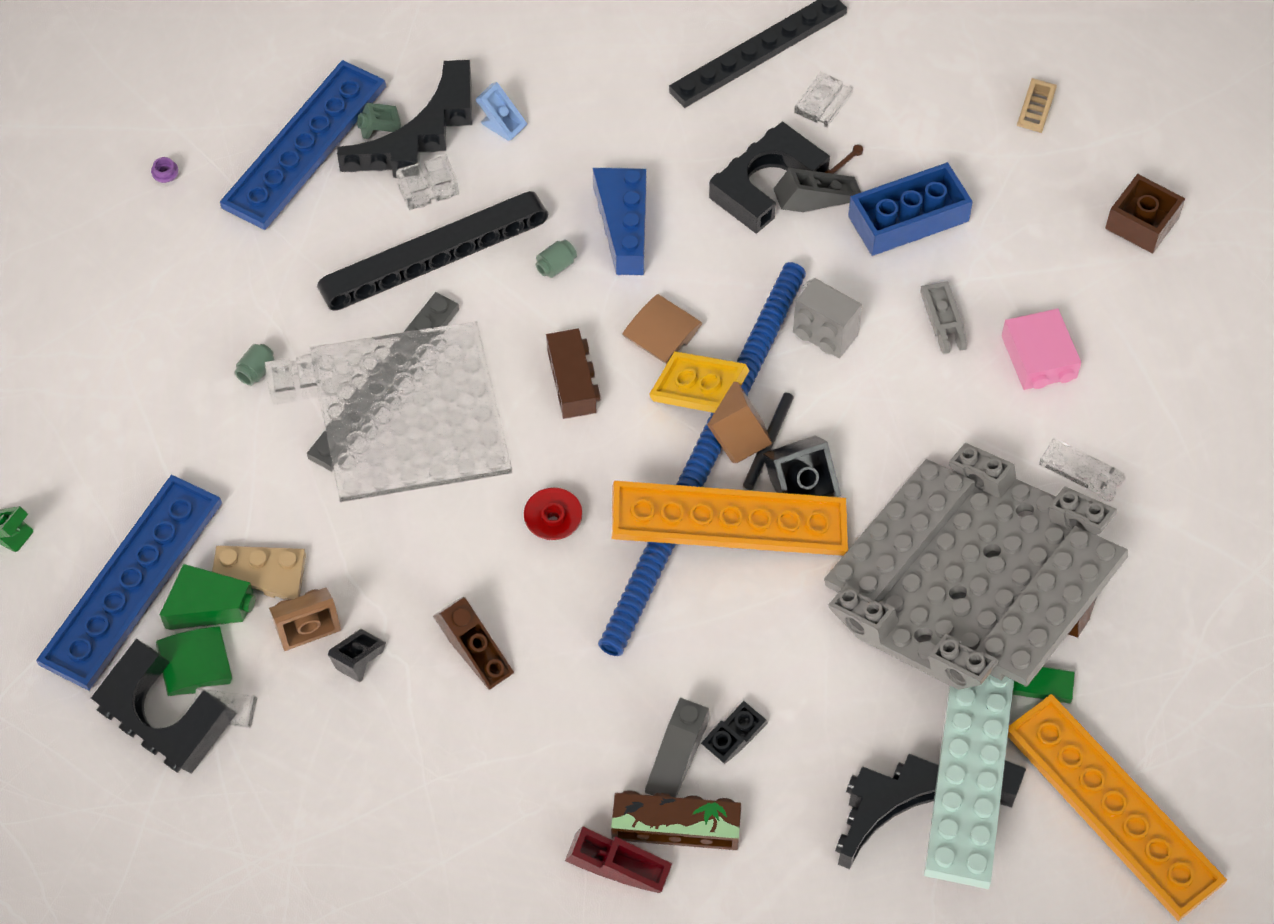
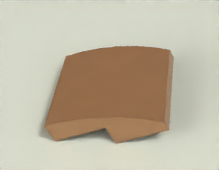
[622,294,703,365]

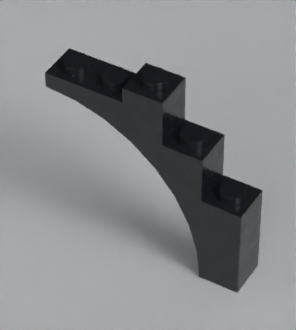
[337,60,472,178]
[835,754,1026,869]

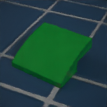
[156,626,232,696]

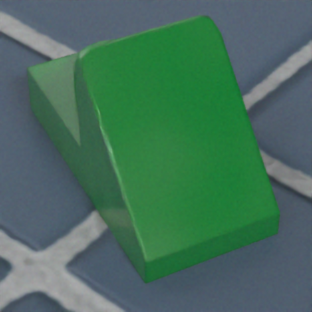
[0,506,33,552]

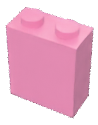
[1001,309,1081,390]

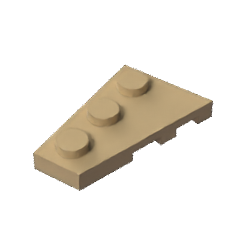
[212,546,306,600]

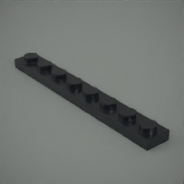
[669,0,847,108]

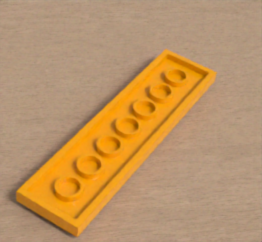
[611,480,848,556]
[1008,694,1227,922]

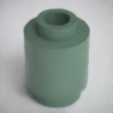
[535,239,577,278]
[234,344,275,386]

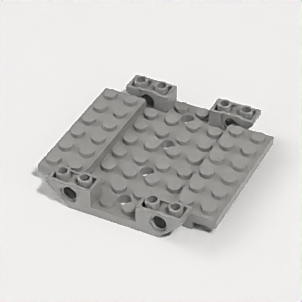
[824,443,1128,690]

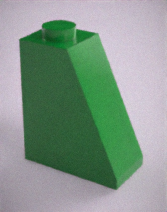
[159,564,256,630]

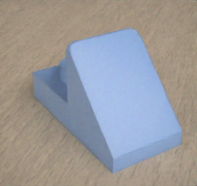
[475,82,527,141]

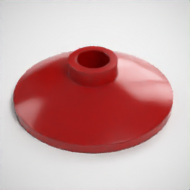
[524,488,582,540]

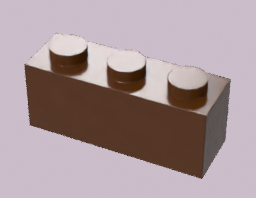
[546,328,601,419]

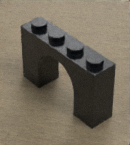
[709,121,830,234]
[91,638,237,774]

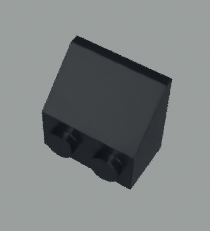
[763,435,842,497]

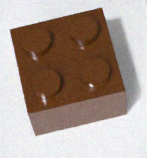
[1105,173,1185,254]

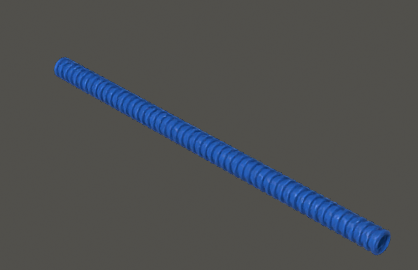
[598,262,806,656]

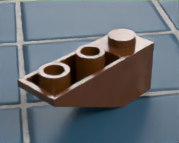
[433,597,514,690]

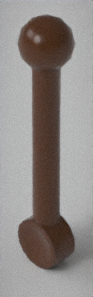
[824,144,863,174]

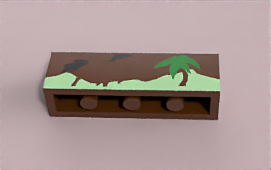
[611,790,741,850]

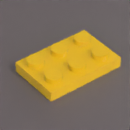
[649,351,749,413]

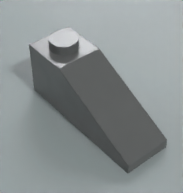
[773,168,861,212]
[645,697,709,797]

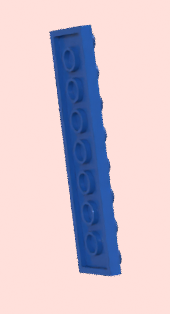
[220,60,386,230]
[36,474,222,691]

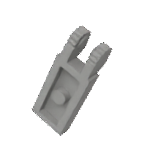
[920,281,967,354]

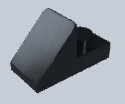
[328,629,386,682]

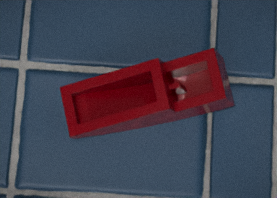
[565,826,672,893]

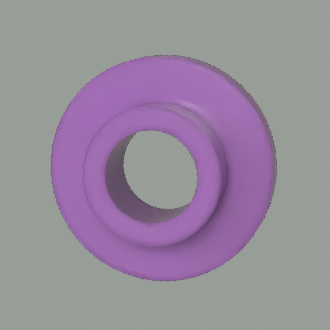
[151,157,178,183]

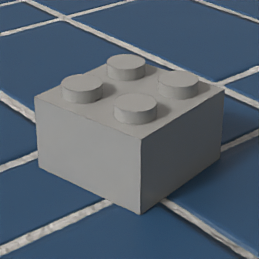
[793,278,862,359]

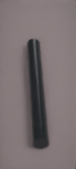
[743,392,794,490]

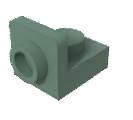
[357,103,401,139]

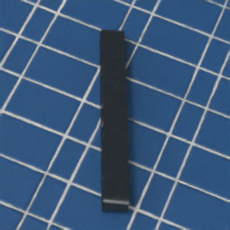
[317,191,549,311]

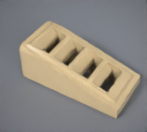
[1017,78,1057,133]

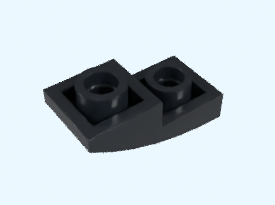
[701,701,768,764]

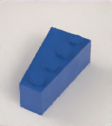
[592,168,646,275]

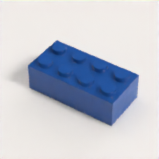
[848,162,973,256]

